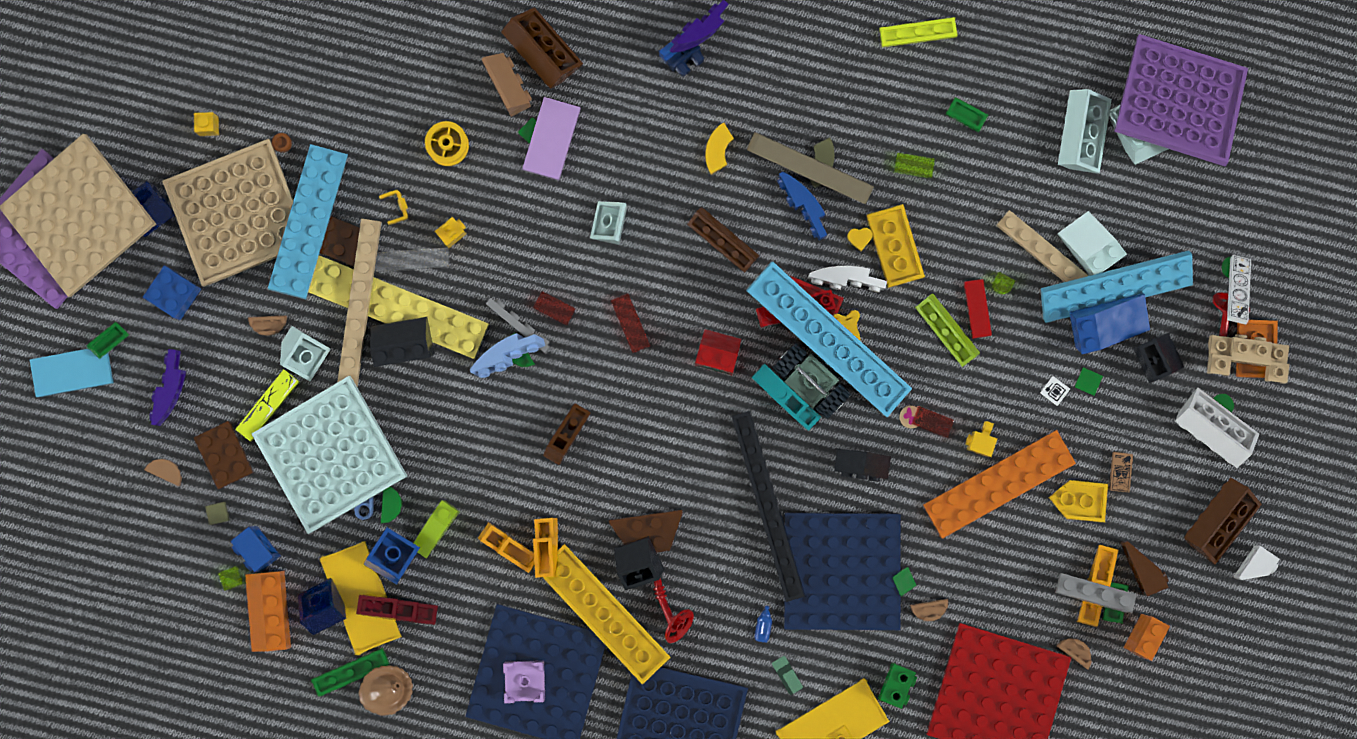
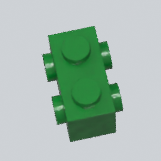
[878,662,917,709]

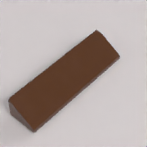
[687,207,759,273]

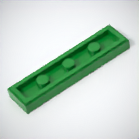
[311,648,390,697]

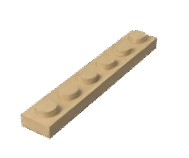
[996,210,1088,282]

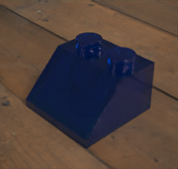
[298,578,346,635]

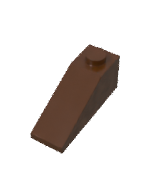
[543,403,591,465]
[1120,541,1169,597]

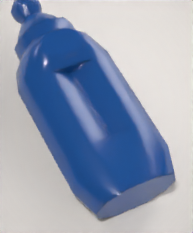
[755,605,772,643]

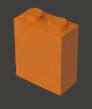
[1123,614,1170,661]

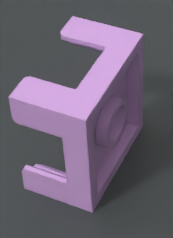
[503,660,545,703]

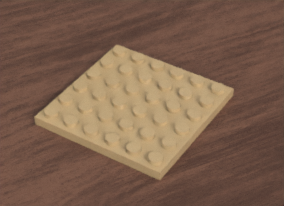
[0,134,156,297]
[163,139,294,287]

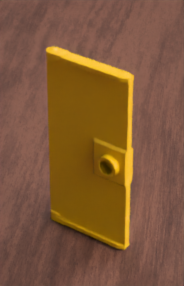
[320,541,402,655]
[776,678,890,739]

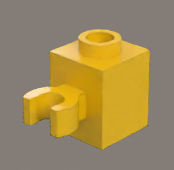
[435,217,466,248]
[965,421,997,457]

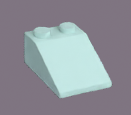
[1057,211,1127,276]

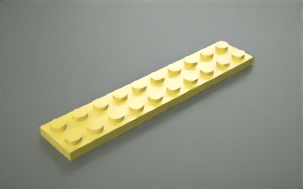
[309,256,489,359]

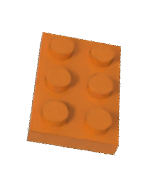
[1236,320,1278,378]

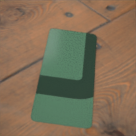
[772,656,803,695]

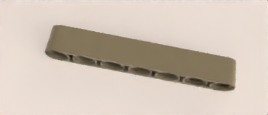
[747,132,874,204]

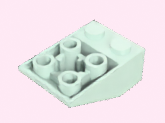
[1109,105,1168,165]

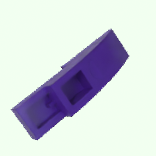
[669,0,729,53]
[149,349,186,426]

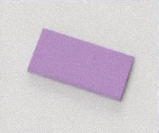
[522,97,581,180]

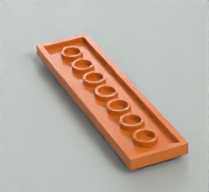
[923,430,1076,539]

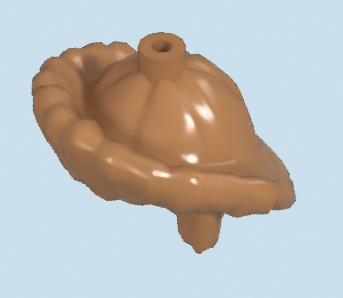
[359,665,413,716]

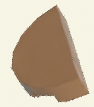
[248,316,287,336]
[144,459,182,486]
[910,599,948,621]
[1056,638,1092,669]

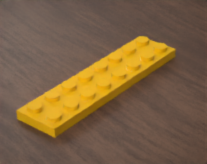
[543,544,671,684]

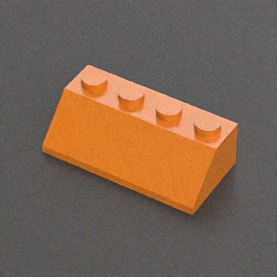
[245,571,291,652]

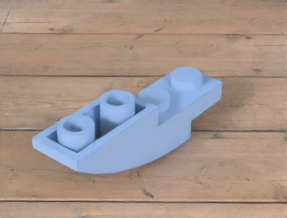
[470,333,545,378]

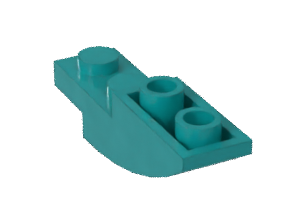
[751,363,821,431]

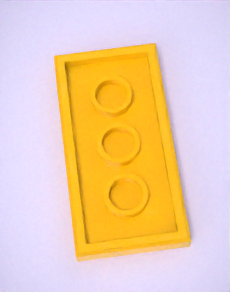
[866,204,925,288]

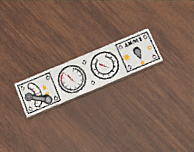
[1227,255,1251,325]

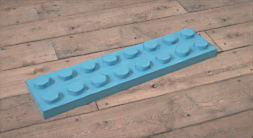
[268,144,348,300]
[1041,251,1193,323]

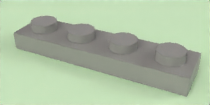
[486,298,551,354]
[1055,573,1137,614]

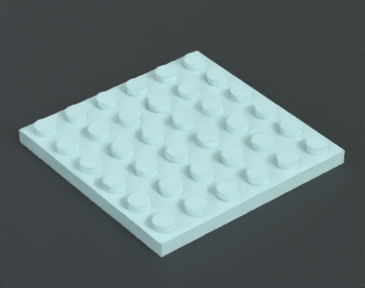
[252,376,407,534]

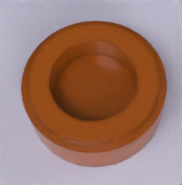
[272,133,292,153]

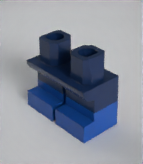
[659,32,704,77]

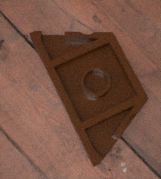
[609,510,683,552]

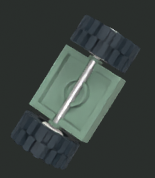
[773,343,851,419]

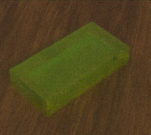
[894,153,935,178]

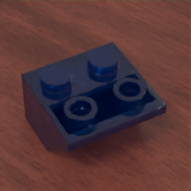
[132,181,175,237]

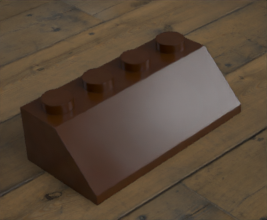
[501,7,583,89]
[1184,477,1262,564]

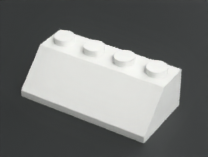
[1175,388,1259,468]

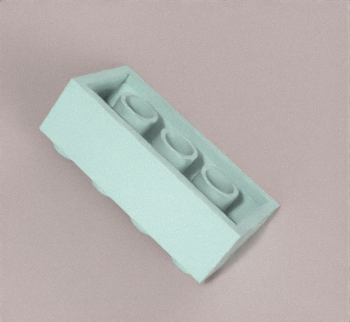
[1058,89,1112,173]

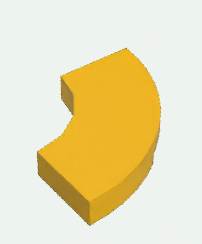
[705,123,734,175]

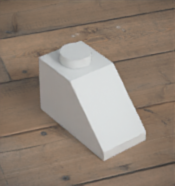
[1234,545,1280,580]

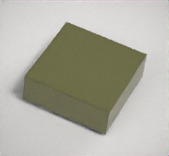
[205,502,230,525]

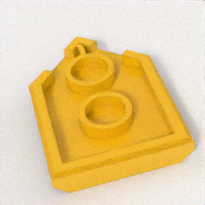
[1048,480,1108,522]

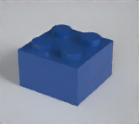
[143,265,201,320]
[230,526,281,572]
[364,527,420,585]

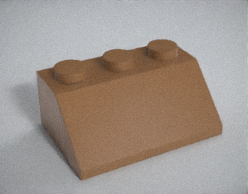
[481,53,532,117]

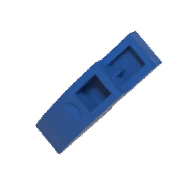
[777,172,827,241]

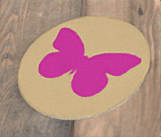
[900,406,922,428]

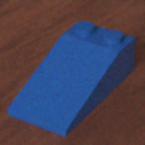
[1069,293,1150,354]

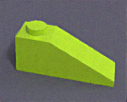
[413,500,460,558]

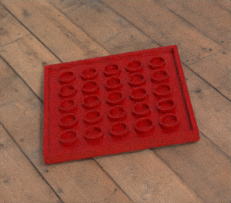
[926,623,1072,739]

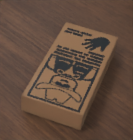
[1109,452,1133,492]

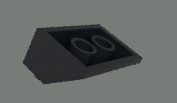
[370,317,435,367]

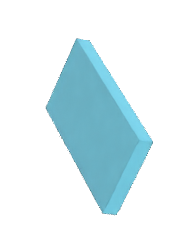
[30,349,113,397]

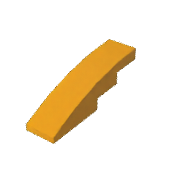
[1077,545,1118,627]

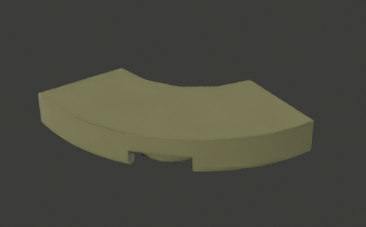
[808,137,835,189]

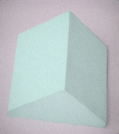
[590,201,627,245]

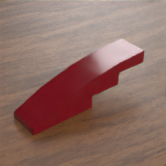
[356,595,438,625]

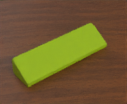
[915,294,980,367]

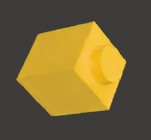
[194,112,219,136]

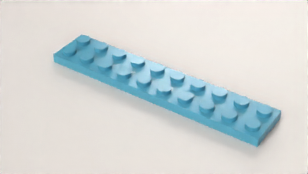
[746,261,912,417]

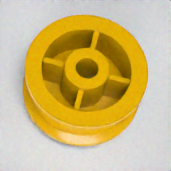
[425,121,469,166]

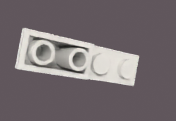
[808,266,887,292]

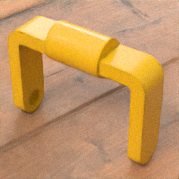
[379,190,408,225]

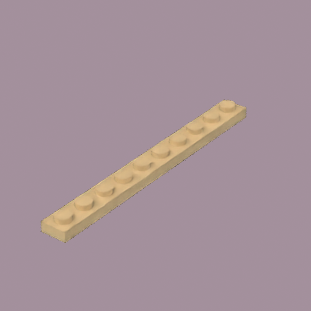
[337,219,382,387]

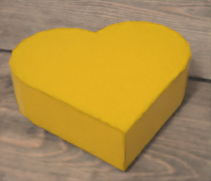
[847,228,873,251]

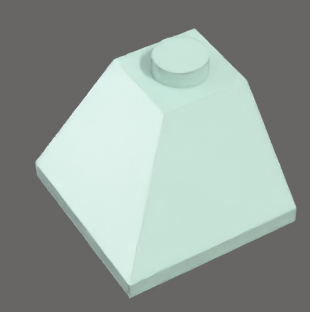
[280,326,330,381]

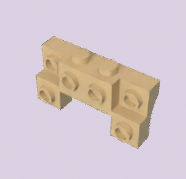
[1207,334,1289,384]

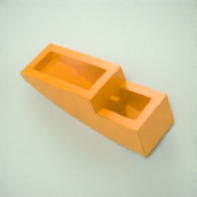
[533,518,558,578]
[478,522,535,573]

